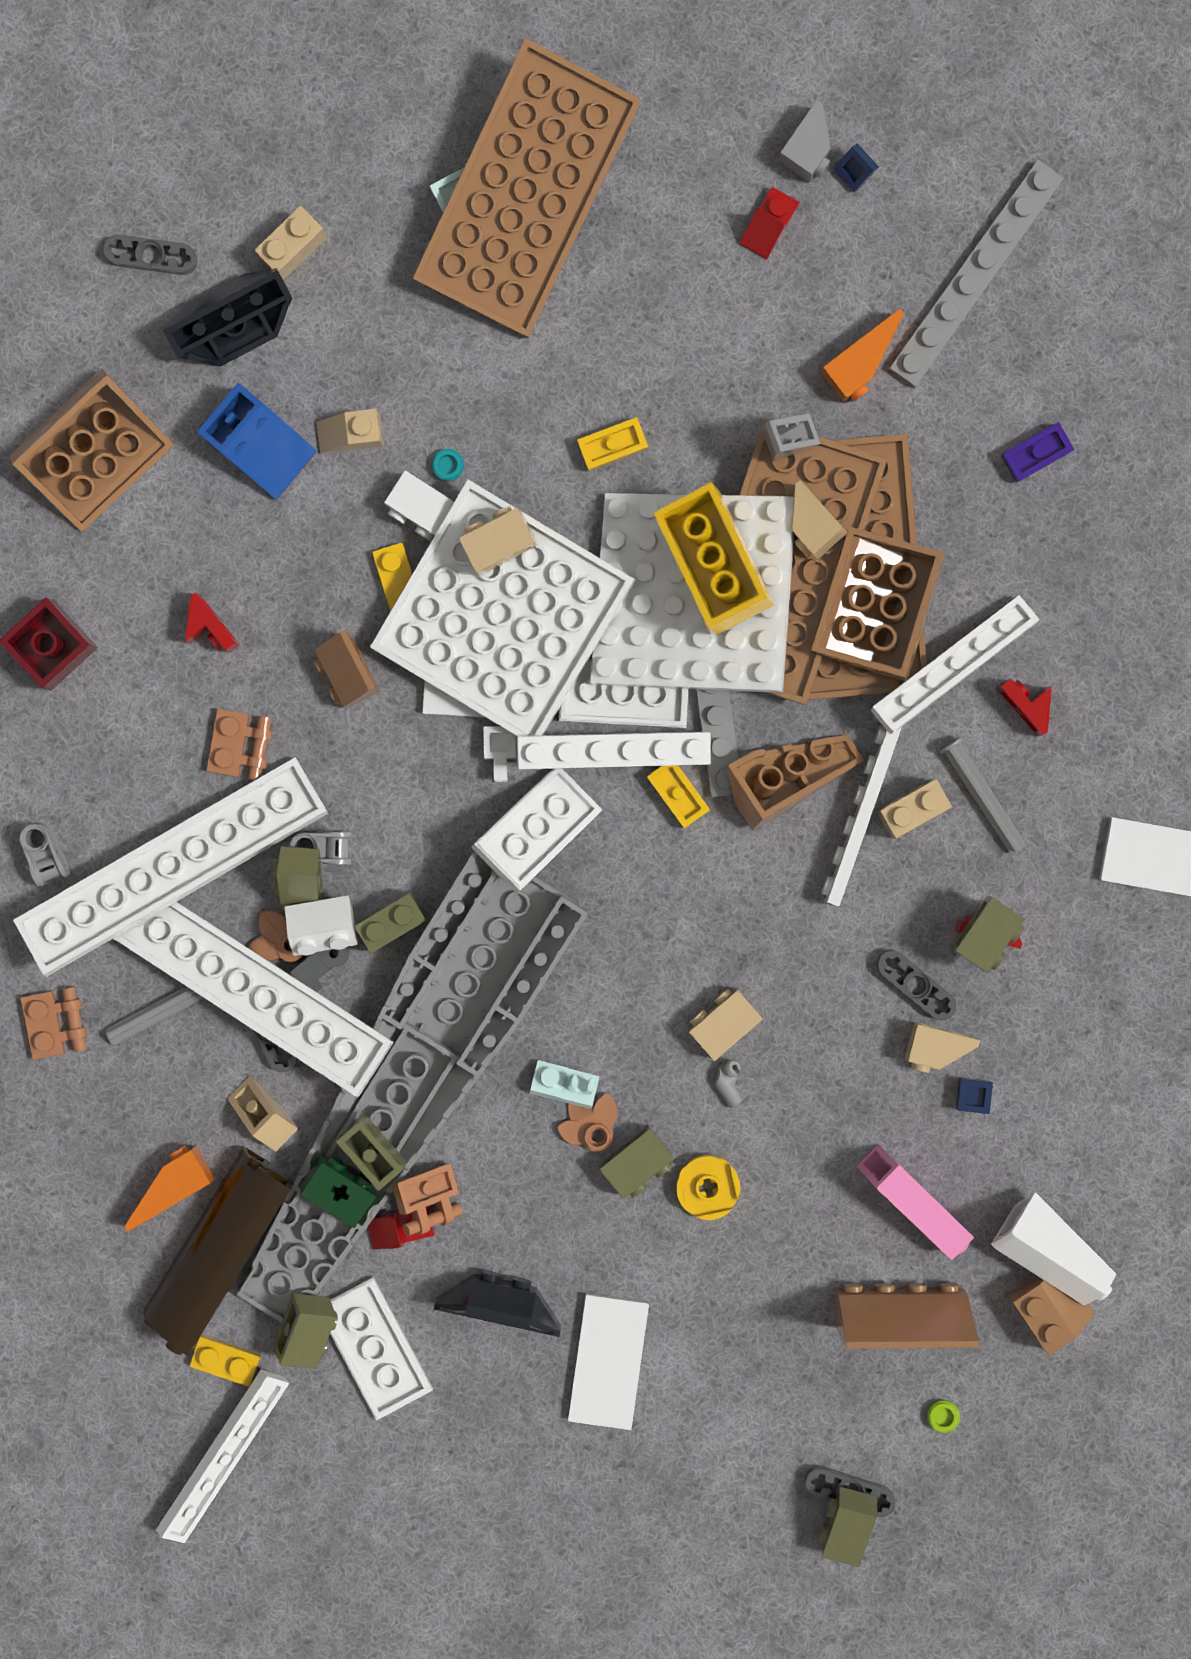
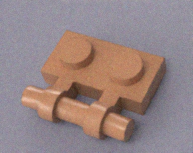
[207,708,272,780]
[20,987,87,1060]
[391,1163,463,1236]

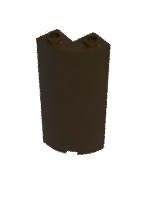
[143,1146,294,1356]

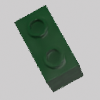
[300,1153,376,1228]

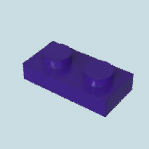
[1001,422,1074,483]

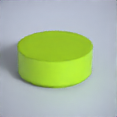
[927,1399,960,1433]

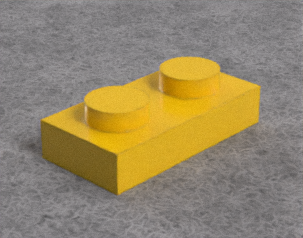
[577,417,648,472]
[372,542,413,611]
[647,765,710,829]
[189,1335,261,1387]

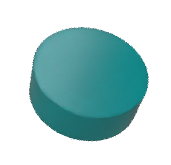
[432,449,464,482]

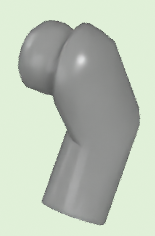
[715,1060,743,1108]

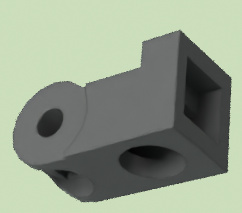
[290,947,349,992]

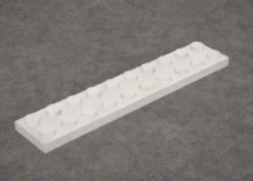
[13,757,328,977]
[113,902,394,1097]

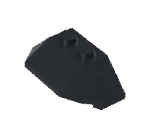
[162,268,293,366]
[434,1270,561,1337]

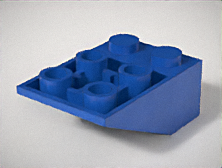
[197,382,317,500]

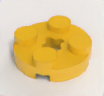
[676,1154,740,1220]

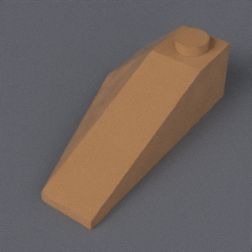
[726,734,865,831]

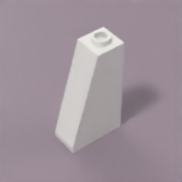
[991,1192,1116,1306]

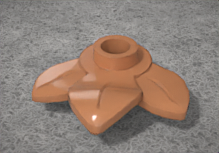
[249,910,305,963]
[557,1093,618,1152]

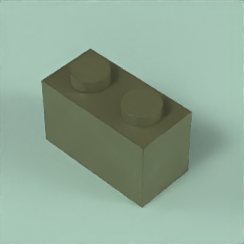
[272,846,323,910]
[354,892,428,954]
[951,896,1025,973]
[336,1114,407,1191]
[599,1125,674,1199]
[274,1293,338,1369]
[818,1487,877,1567]

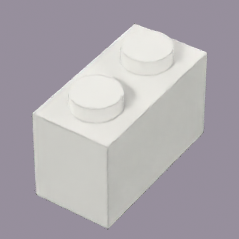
[384,471,454,542]
[285,895,357,956]

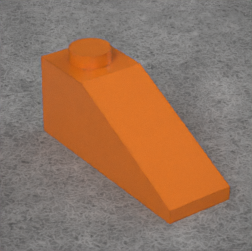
[821,308,904,403]
[124,1145,215,1232]

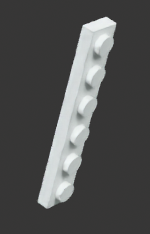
[871,595,1040,735]
[821,725,902,907]
[517,731,711,769]
[156,1369,289,1543]

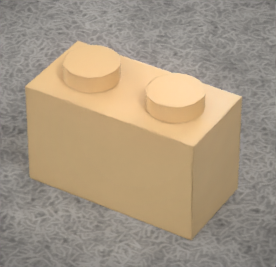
[254,205,327,280]
[459,506,538,575]
[876,779,952,839]
[688,988,763,1061]

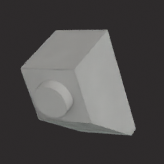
[778,100,831,183]

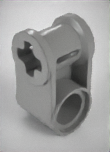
[20,823,70,887]
[290,832,352,864]

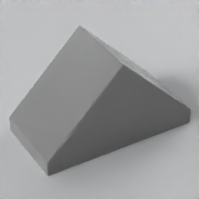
[762,413,821,462]

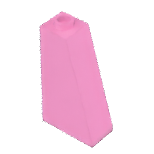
[856,1144,974,1260]

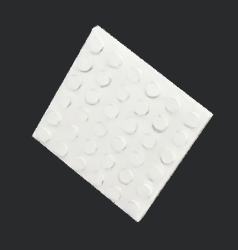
[370,480,635,736]
[590,493,794,693]

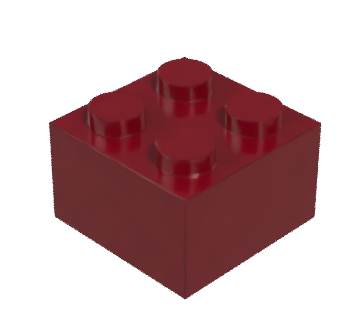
[0,597,98,691]

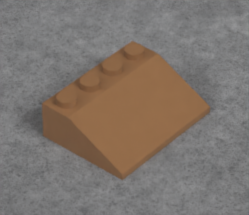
[9,368,174,532]
[811,526,945,682]
[836,1282,979,1349]

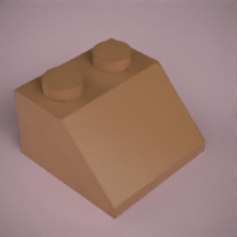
[313,630,380,709]
[1007,1275,1095,1356]

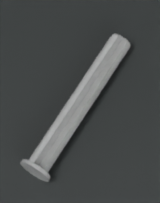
[939,737,1026,854]
[106,986,204,1045]

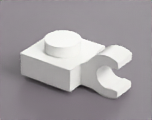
[484,726,517,782]

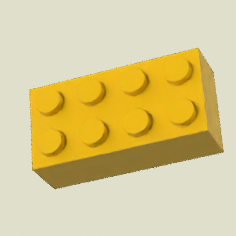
[654,482,775,635]

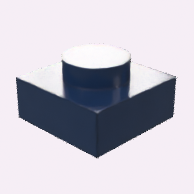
[833,143,879,192]
[956,1077,993,1114]

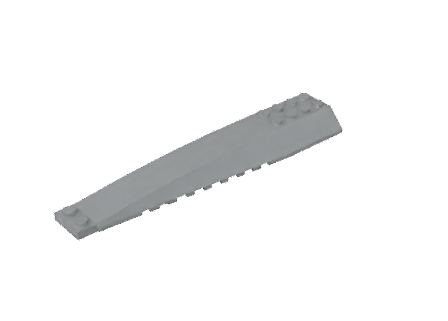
[237,851,589,1323]

